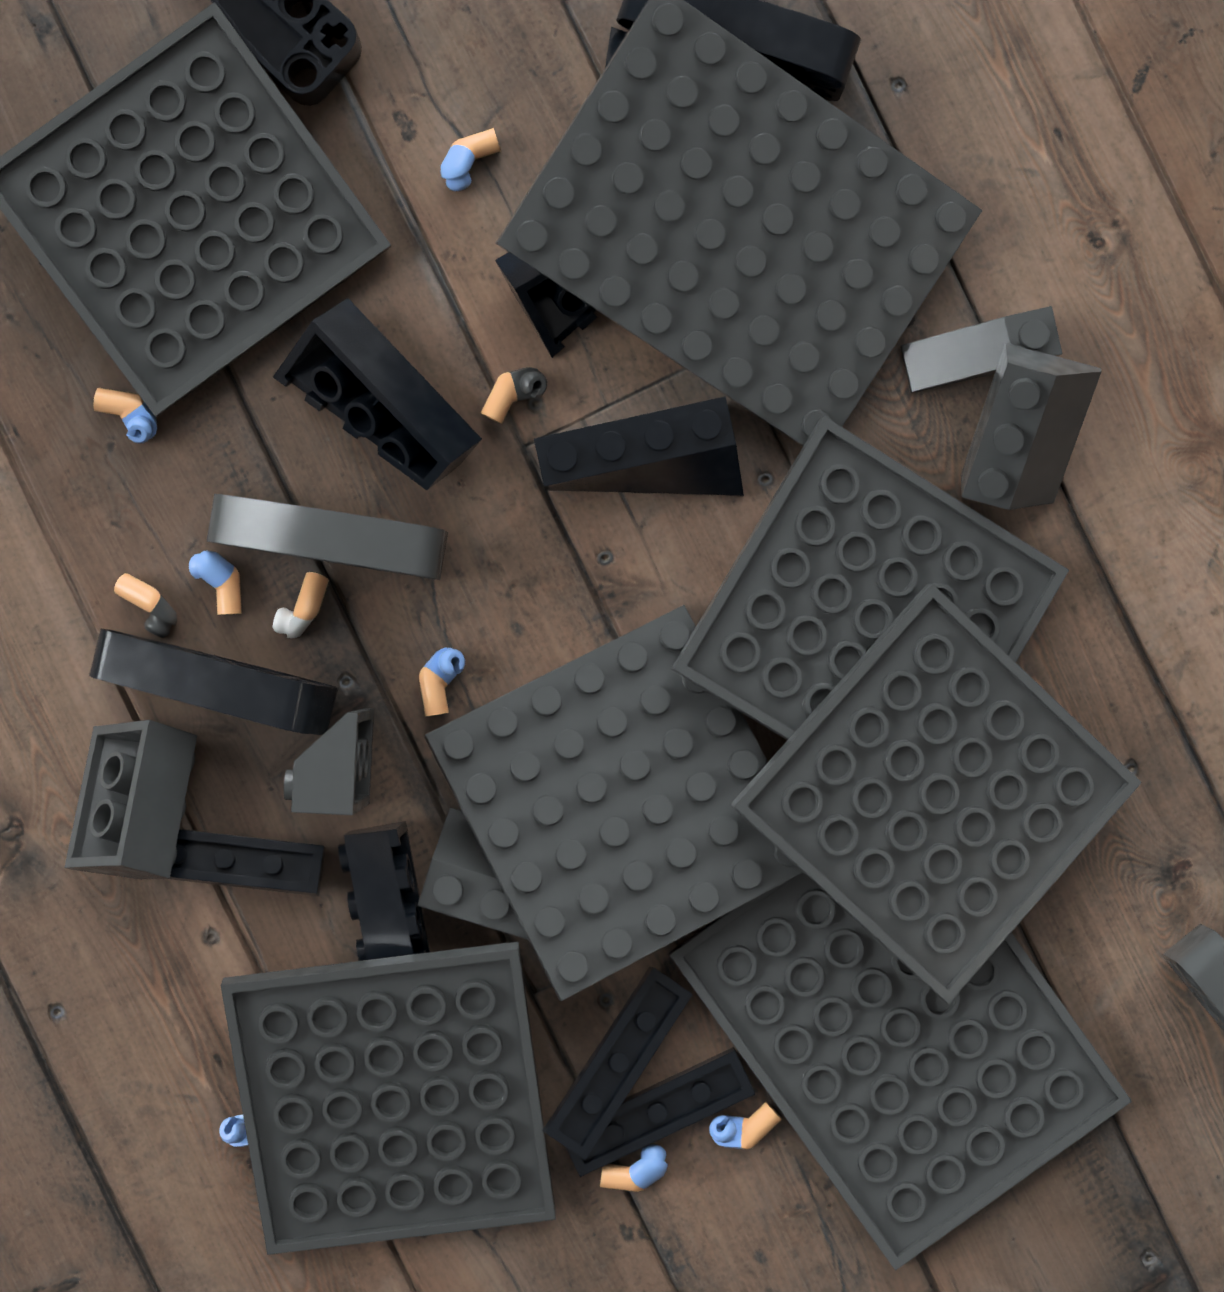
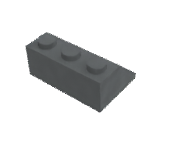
[961,343,1102,510]
[284,708,374,815]
[64,720,197,880]
[418,807,528,939]

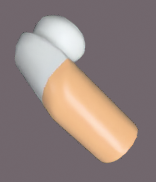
[272,572,329,639]

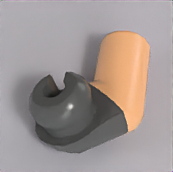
[481,367,547,424]
[114,573,177,638]

